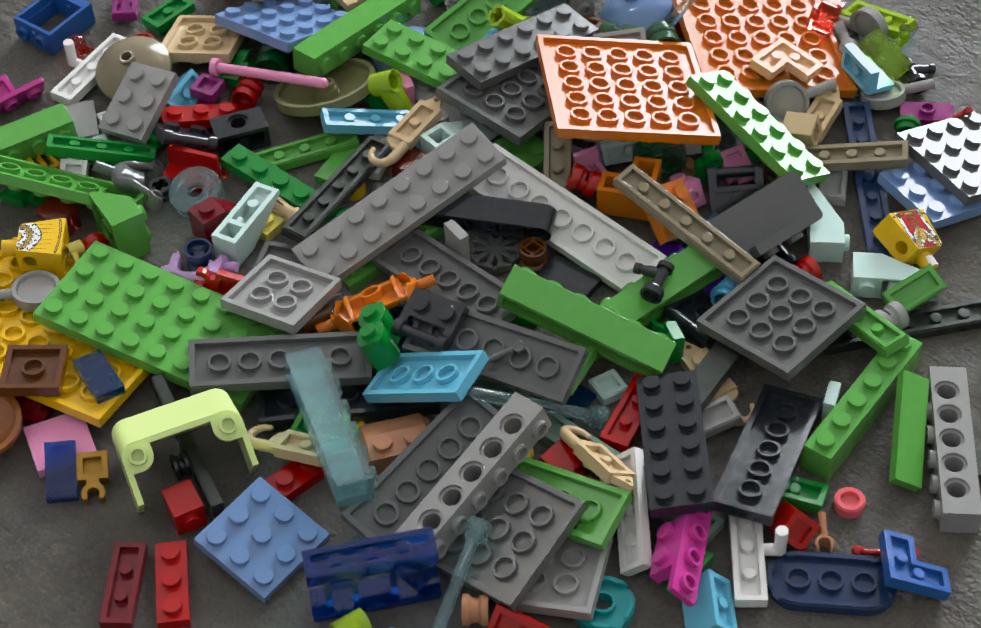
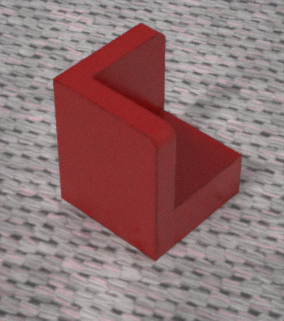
[767,500,821,551]

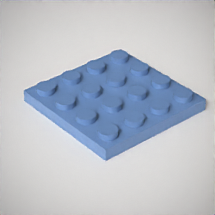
[215,0,348,53]

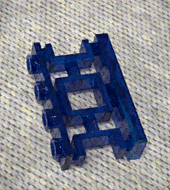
[301,526,442,622]

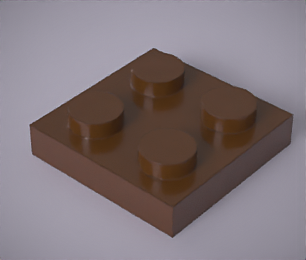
[0,345,69,396]

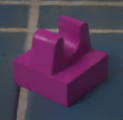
[189,72,226,105]

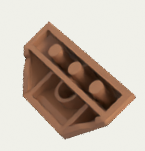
[337,413,432,490]

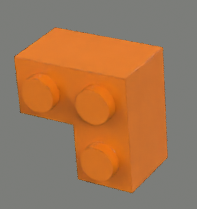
[597,156,662,221]

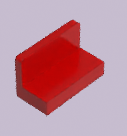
[161,144,222,196]

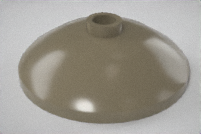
[95,36,172,100]

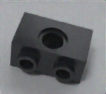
[209,106,271,158]

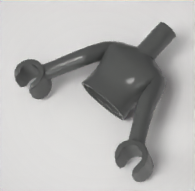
[93,160,164,211]

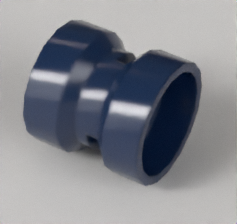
[184,238,215,272]

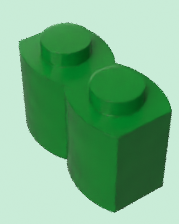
[357,301,400,371]

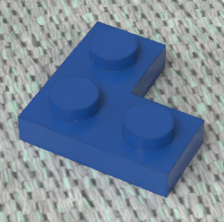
[878,529,951,601]

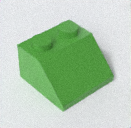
[88,191,152,258]

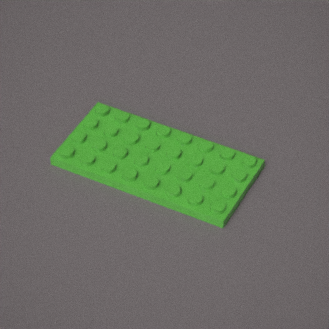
[33,240,290,412]

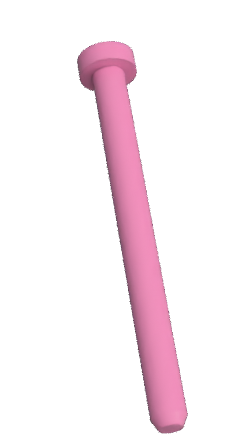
[209,58,328,88]

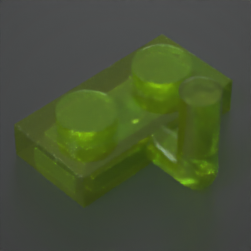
[858,23,913,80]

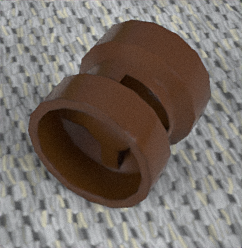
[519,237,547,274]

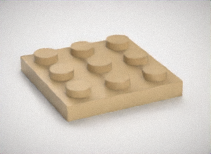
[162,15,246,64]

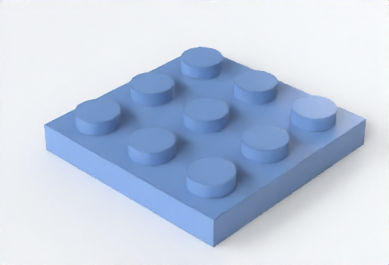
[876,162,981,229]
[194,477,330,604]

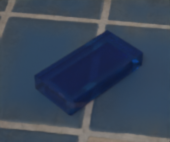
[72,349,126,404]
[44,440,79,504]

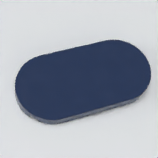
[766,551,897,616]

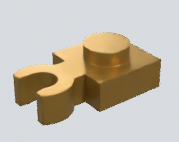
[76,450,110,505]

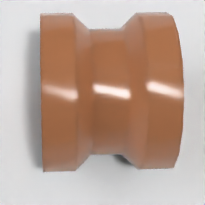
[461,594,489,627]

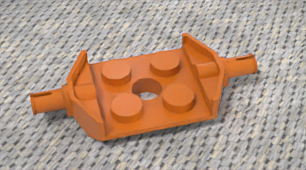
[315,272,437,333]

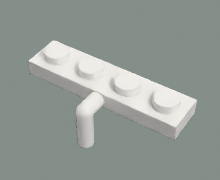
[50,33,126,105]
[616,446,652,577]
[728,515,789,608]

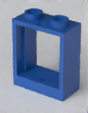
[14,0,96,55]

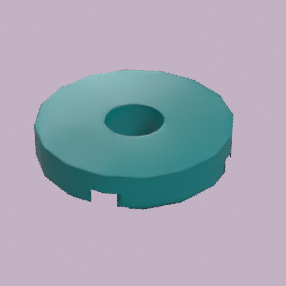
[574,575,635,628]

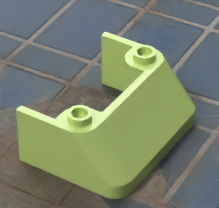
[112,388,259,513]

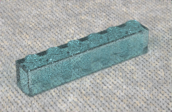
[285,346,378,508]

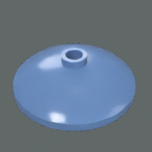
[600,0,674,32]

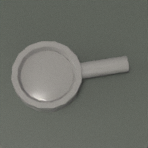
[828,6,889,47]
[763,78,837,122]
[860,78,935,110]
[0,270,60,311]

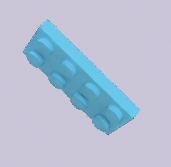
[362,350,489,403]

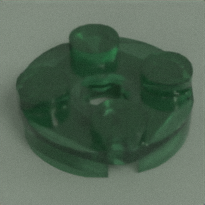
[632,141,687,179]

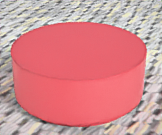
[833,487,866,519]

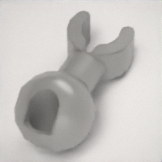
[833,20,859,53]

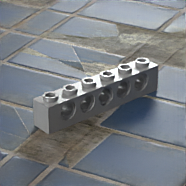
[925,366,981,534]
[394,392,552,568]

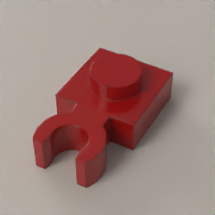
[193,267,245,295]

